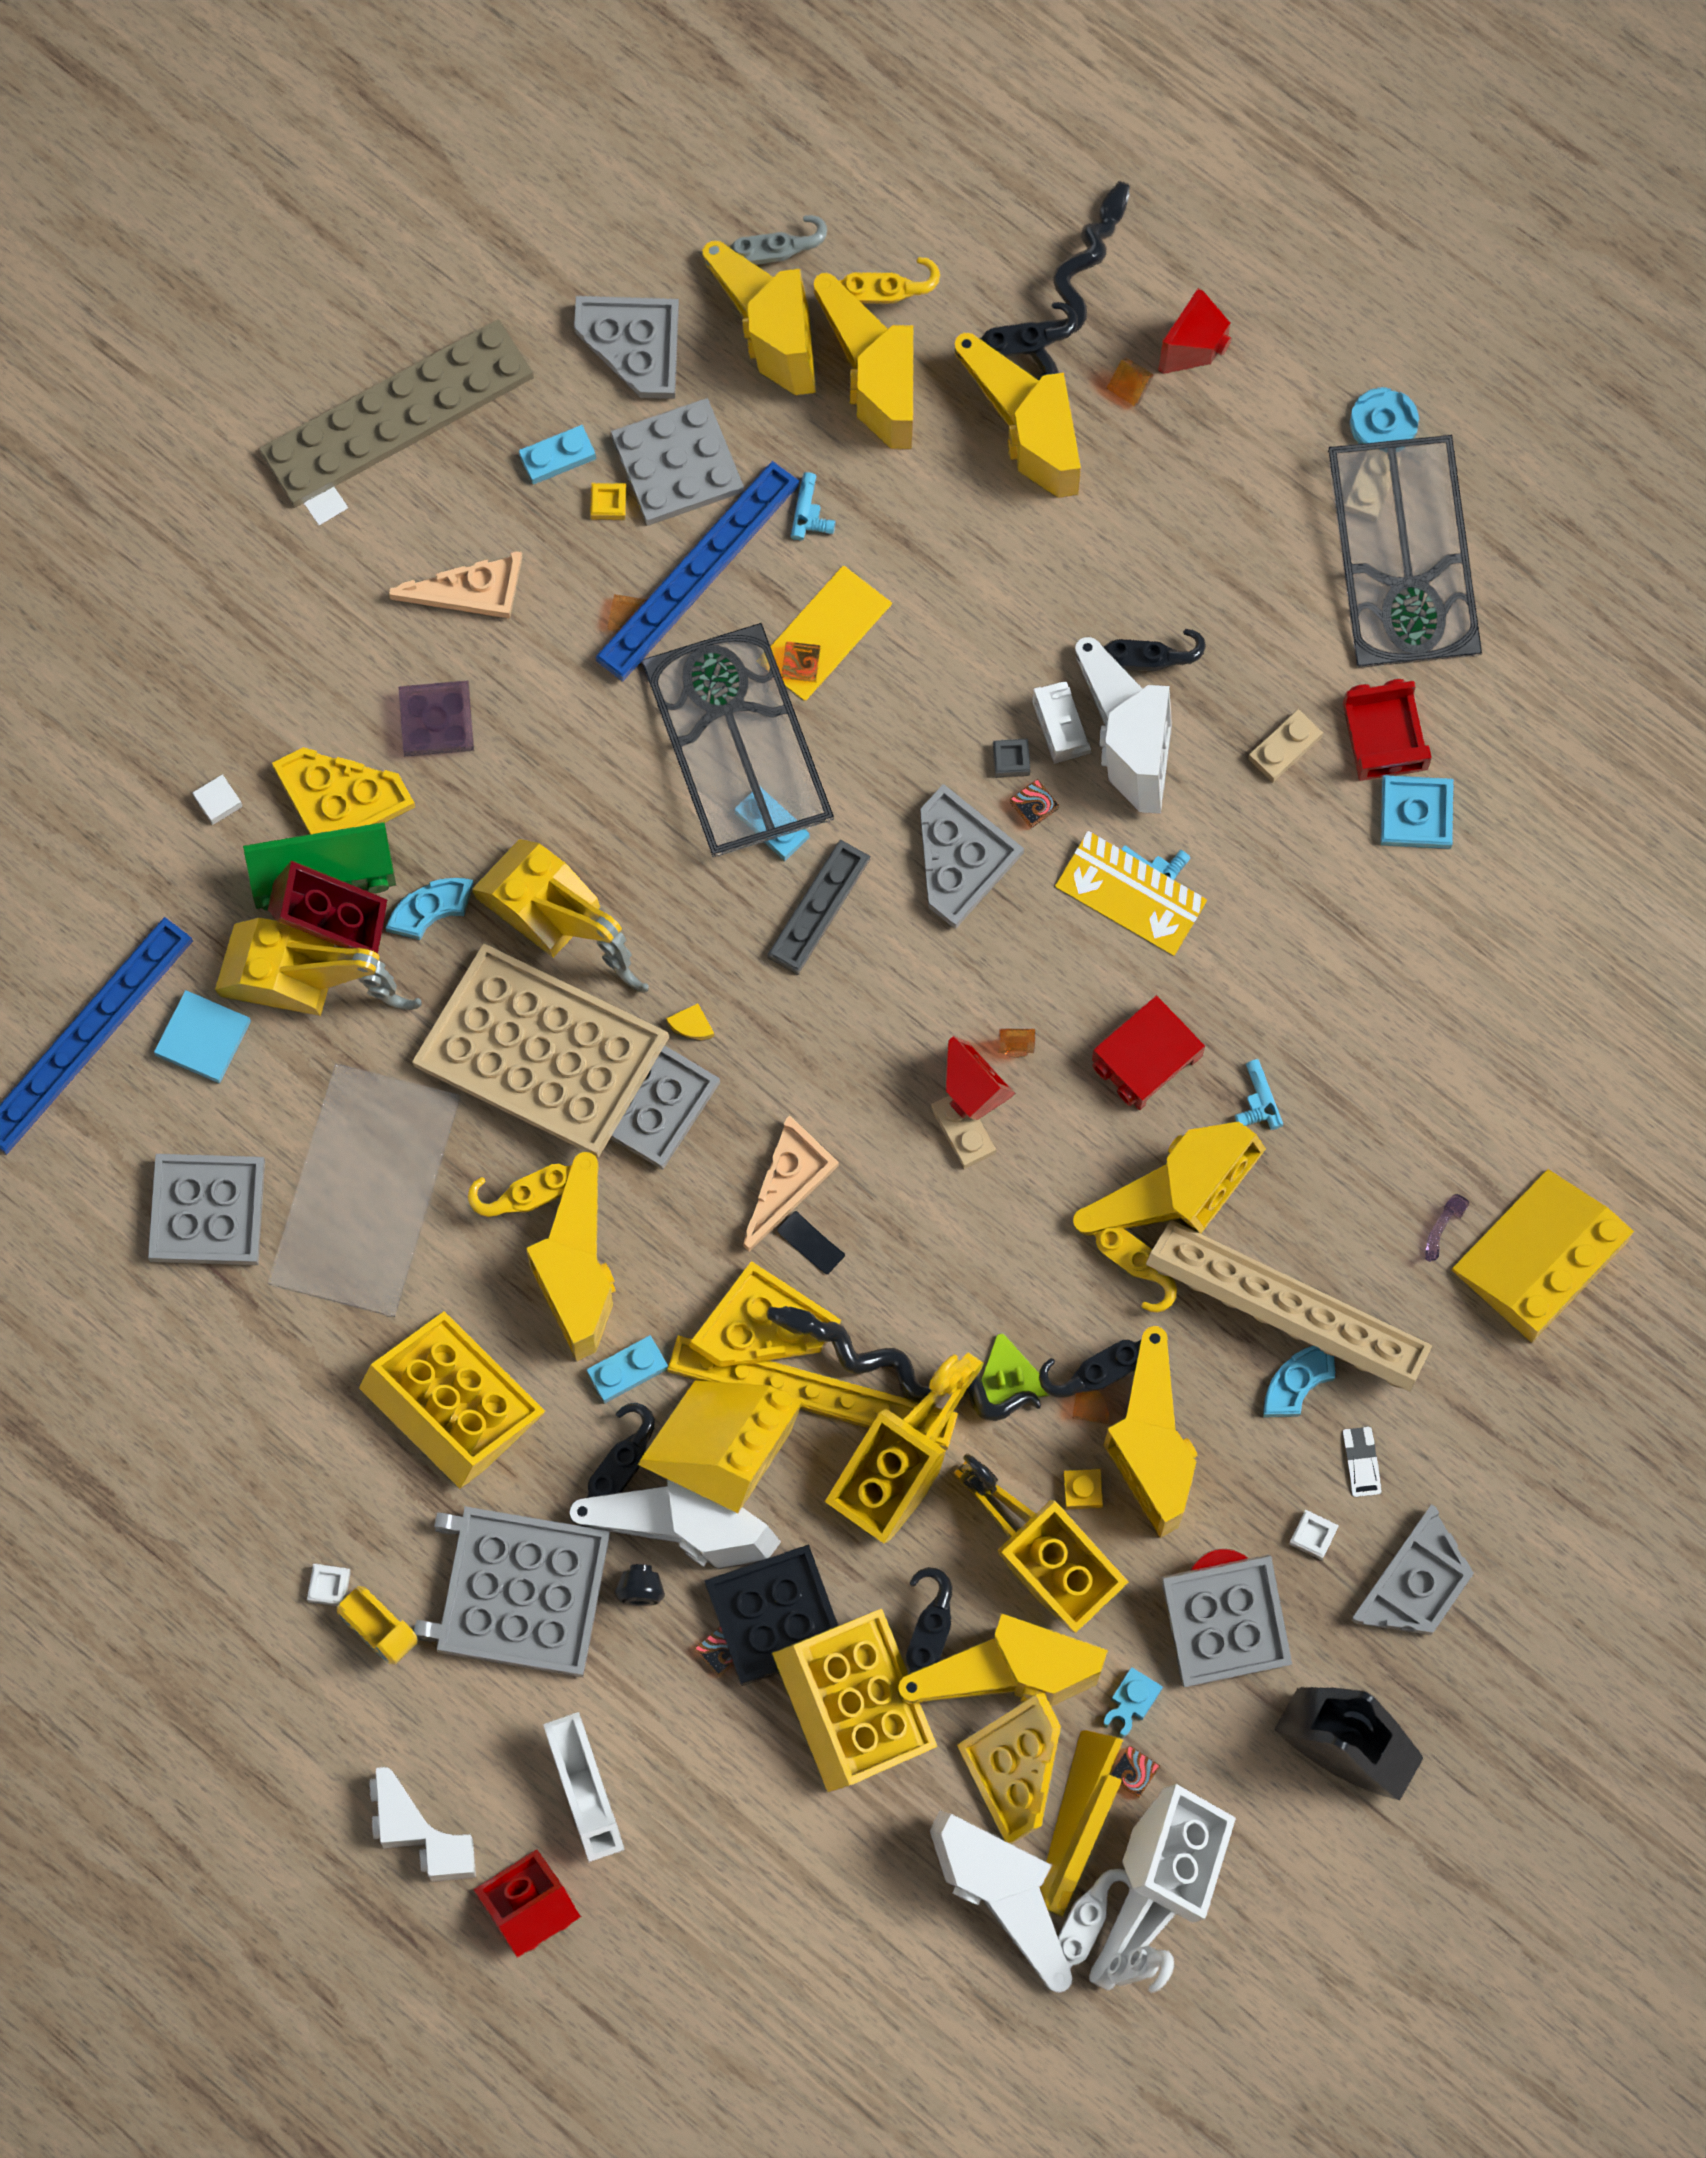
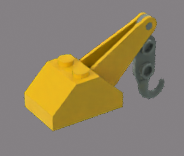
[702,215,827,395]
[472,839,649,993]
[215,917,422,1016]

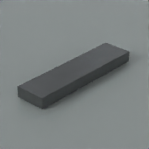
[768,839,870,975]

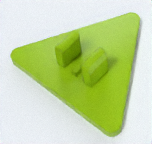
[982,1334,1050,1404]

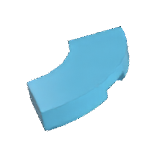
[385,878,474,940]
[1263,1345,1335,1417]

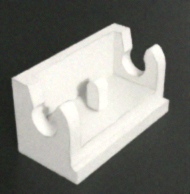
[1032,682,1091,764]

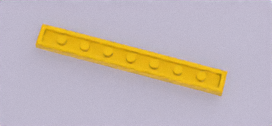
[667,1335,958,1450]

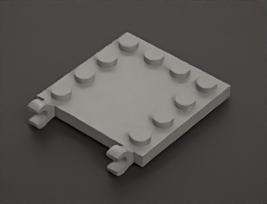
[414,1506,610,1678]

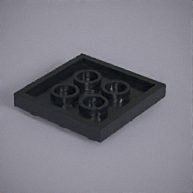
[704,1544,838,1687]

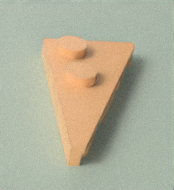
[389,551,522,619]
[743,1115,839,1252]

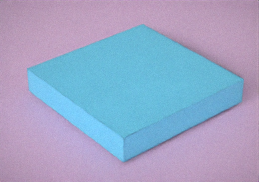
[1381,775,1453,849]
[154,990,251,1084]

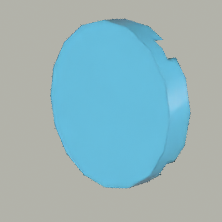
[1350,387,1419,454]

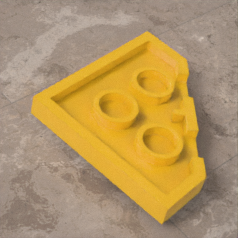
[272,747,415,834]
[690,1261,841,1367]
[957,1693,1061,1844]

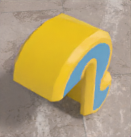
[336,1586,417,1664]

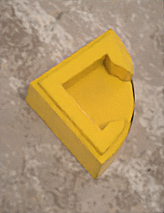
[666,1003,714,1041]

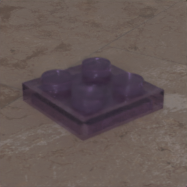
[398,680,474,757]

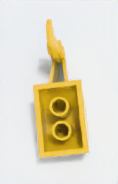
[813,257,940,449]
[1073,1122,1266,1313]
[468,1152,616,1362]
[825,1352,984,1544]

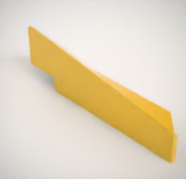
[1039,1730,1123,1917]

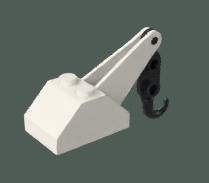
[1075,629,1206,814]
[570,1403,781,1569]

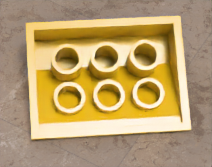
[1451,1169,1634,1343]
[359,1311,545,1489]
[639,1380,803,1513]
[772,1608,937,1792]

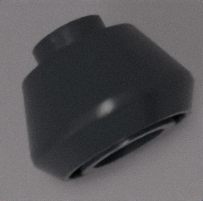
[614,1564,665,1606]

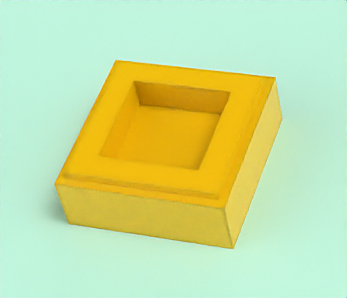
[590,483,626,520]

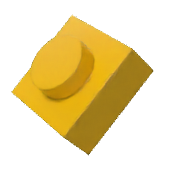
[1063,1469,1103,1510]

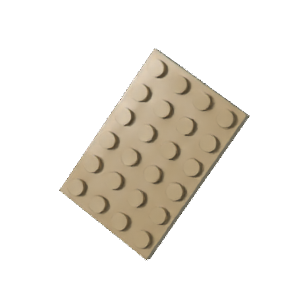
[412,943,669,1158]

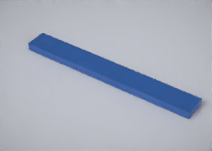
[596,461,799,682]
[0,917,193,1155]

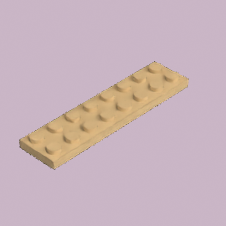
[1146,1220,1433,1392]

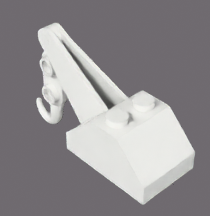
[1089,1784,1236,1993]
[930,1811,1131,1992]

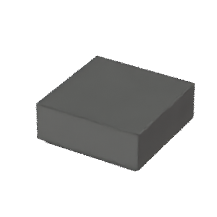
[993,739,1030,778]

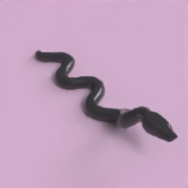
[1030,181,1130,380]
[767,1306,1041,1421]

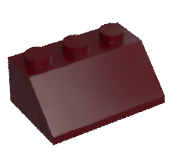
[268,861,388,954]

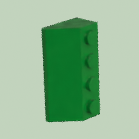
[243,822,396,911]

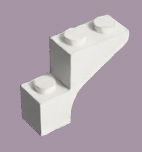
[543,1712,625,1862]
[370,1767,476,1882]

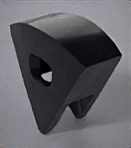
[1274,1687,1423,1801]

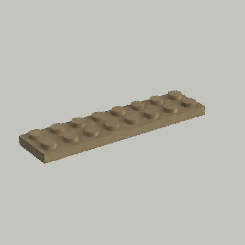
[260,319,534,508]

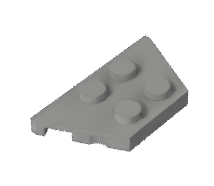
[1351,1504,1474,1635]

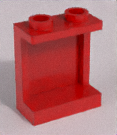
[1343,679,1432,781]
[1092,995,1205,1110]

